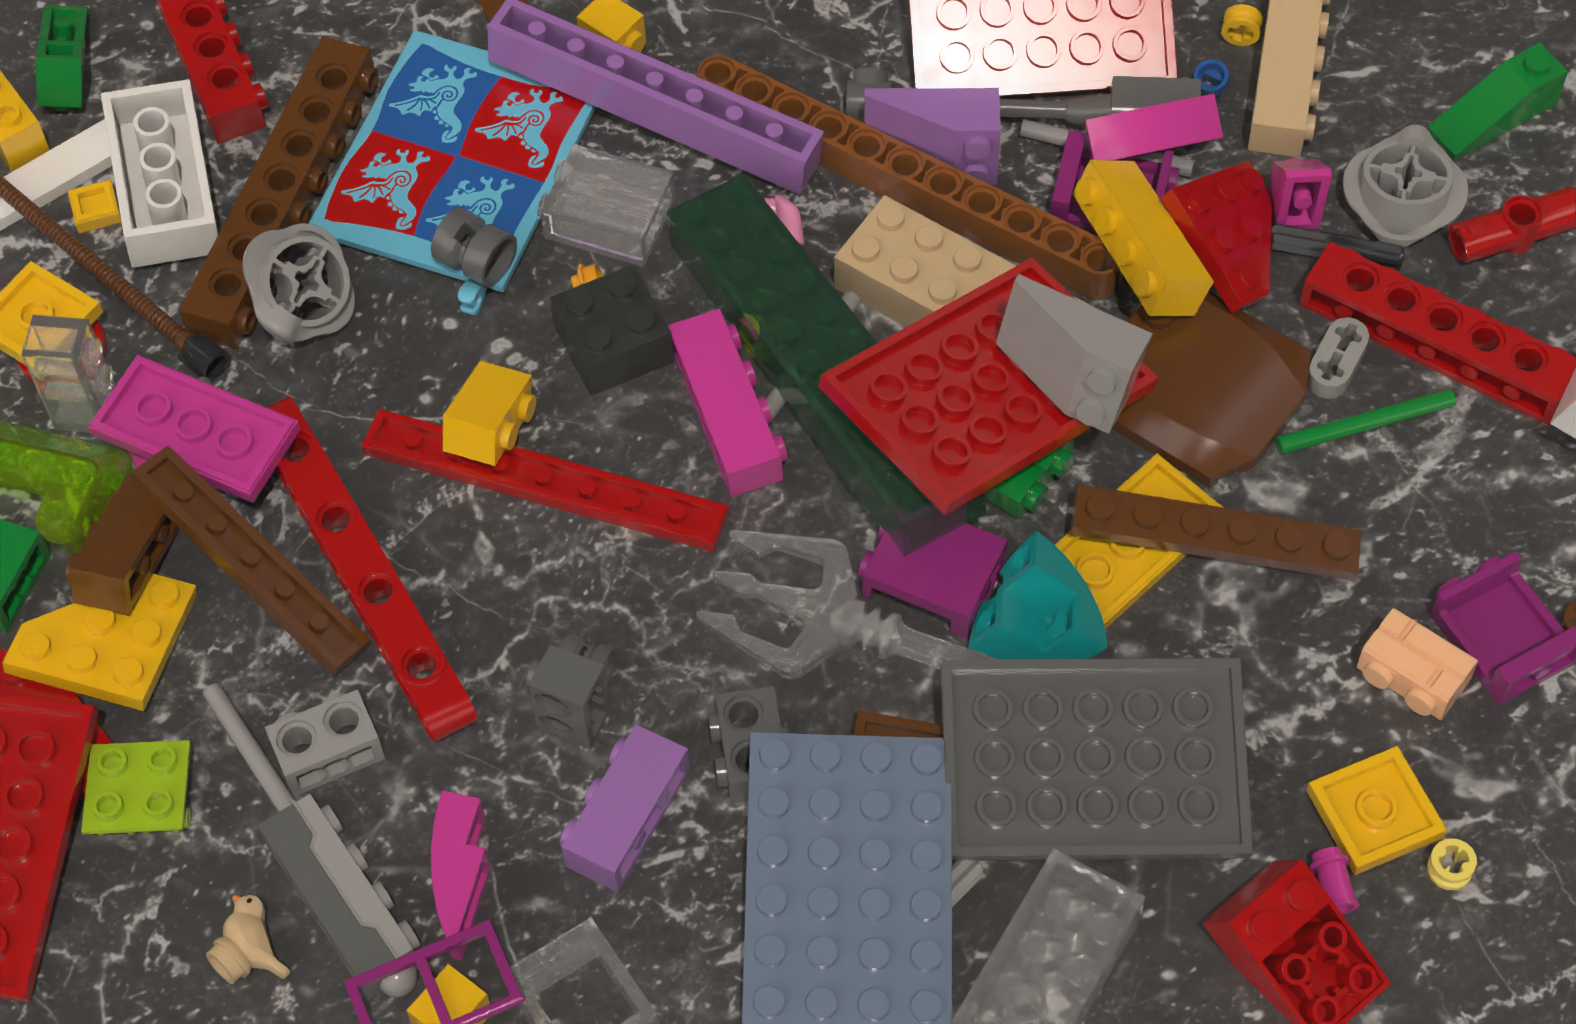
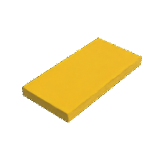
[1055,453,1224,629]

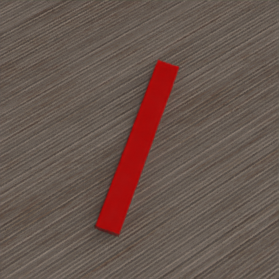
[361,409,729,553]

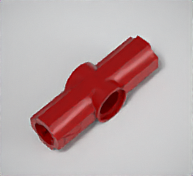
[1448,186,1576,263]

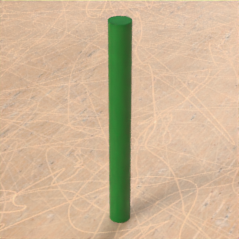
[1275,388,1456,455]

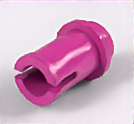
[1309,847,1359,915]

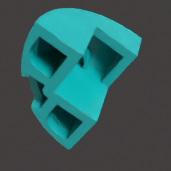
[968,531,1107,660]

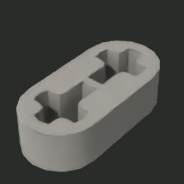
[1307,317,1369,399]

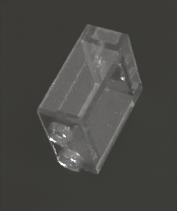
[510,917,659,1024]

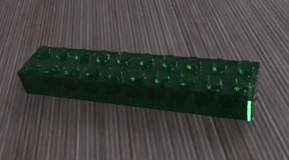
[666,173,986,557]

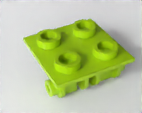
[81,740,191,837]

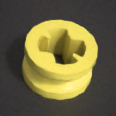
[1427,839,1477,890]

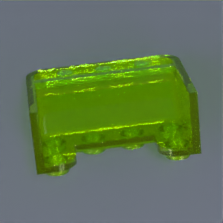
[0,421,135,555]

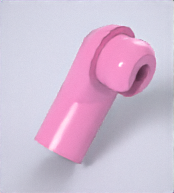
[759,195,805,250]

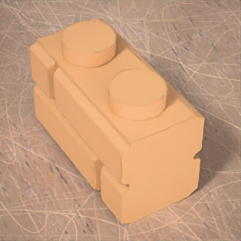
[1357,608,1479,720]

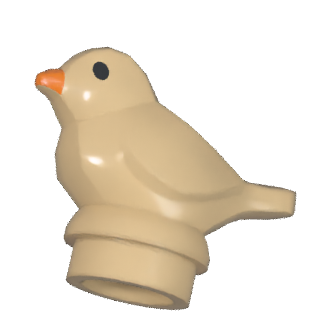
[206,895,291,984]

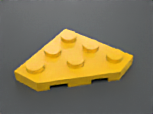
[2,574,197,711]

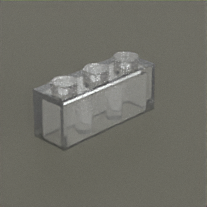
[21,315,115,433]

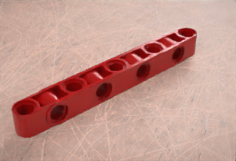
[266,396,478,743]

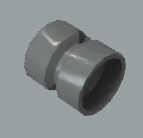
[431,207,517,288]

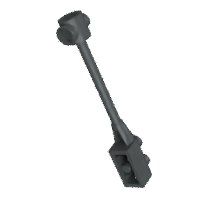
[846,67,1201,148]

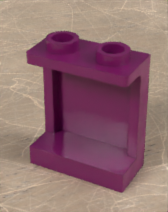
[1050,130,1180,236]
[858,498,1008,639]
[1430,551,1576,706]

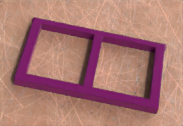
[343,919,526,1024]

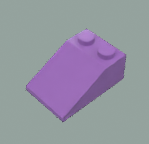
[864,88,1001,185]

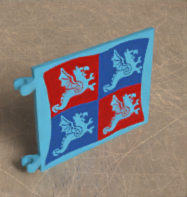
[309,30,596,315]

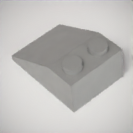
[996,274,1153,434]

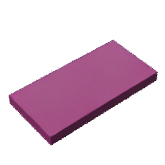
[88,355,301,503]

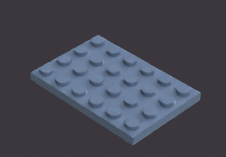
[742,732,952,1024]

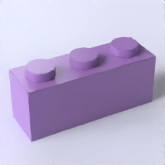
[560,724,690,892]

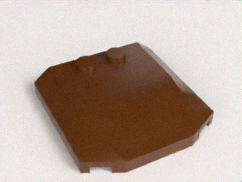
[1112,291,1311,488]

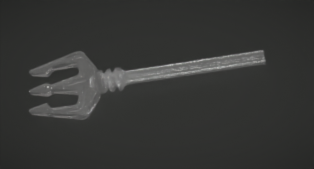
[696,530,999,680]

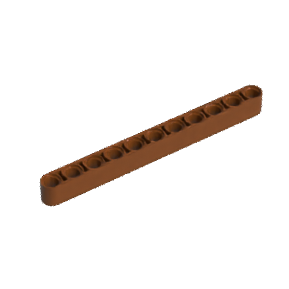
[698,55,1120,300]

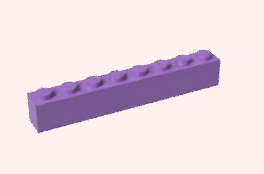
[487,0,824,195]

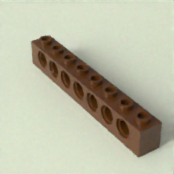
[179,36,378,349]

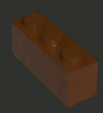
[66,474,179,615]

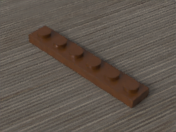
[130,445,371,677]
[1070,484,1361,581]

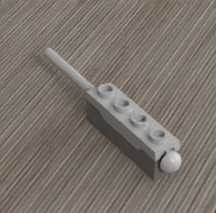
[203,683,421,1001]

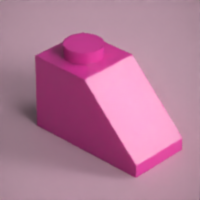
[1268,158,1332,229]

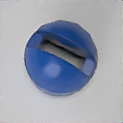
[1194,59,1229,98]

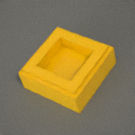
[67,179,122,234]

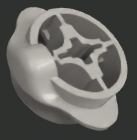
[1342,124,1468,249]
[243,223,355,342]

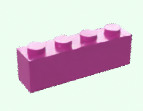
[668,309,788,498]

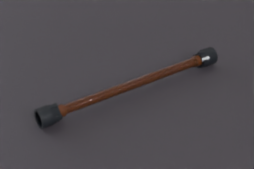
[0,175,230,382]

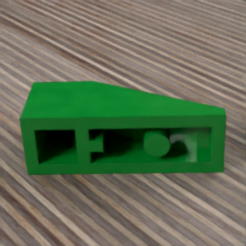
[36,5,88,111]
[1427,42,1568,161]

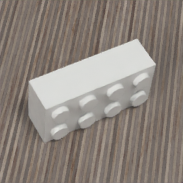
[101,79,218,268]

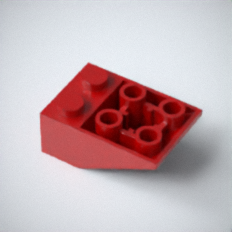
[1202,859,1391,1024]

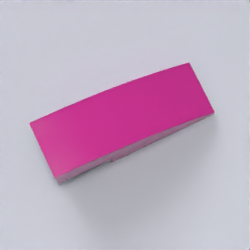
[1084,94,1223,160]
[431,790,491,960]

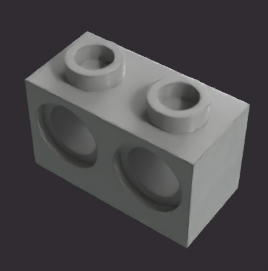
[265,689,385,797]

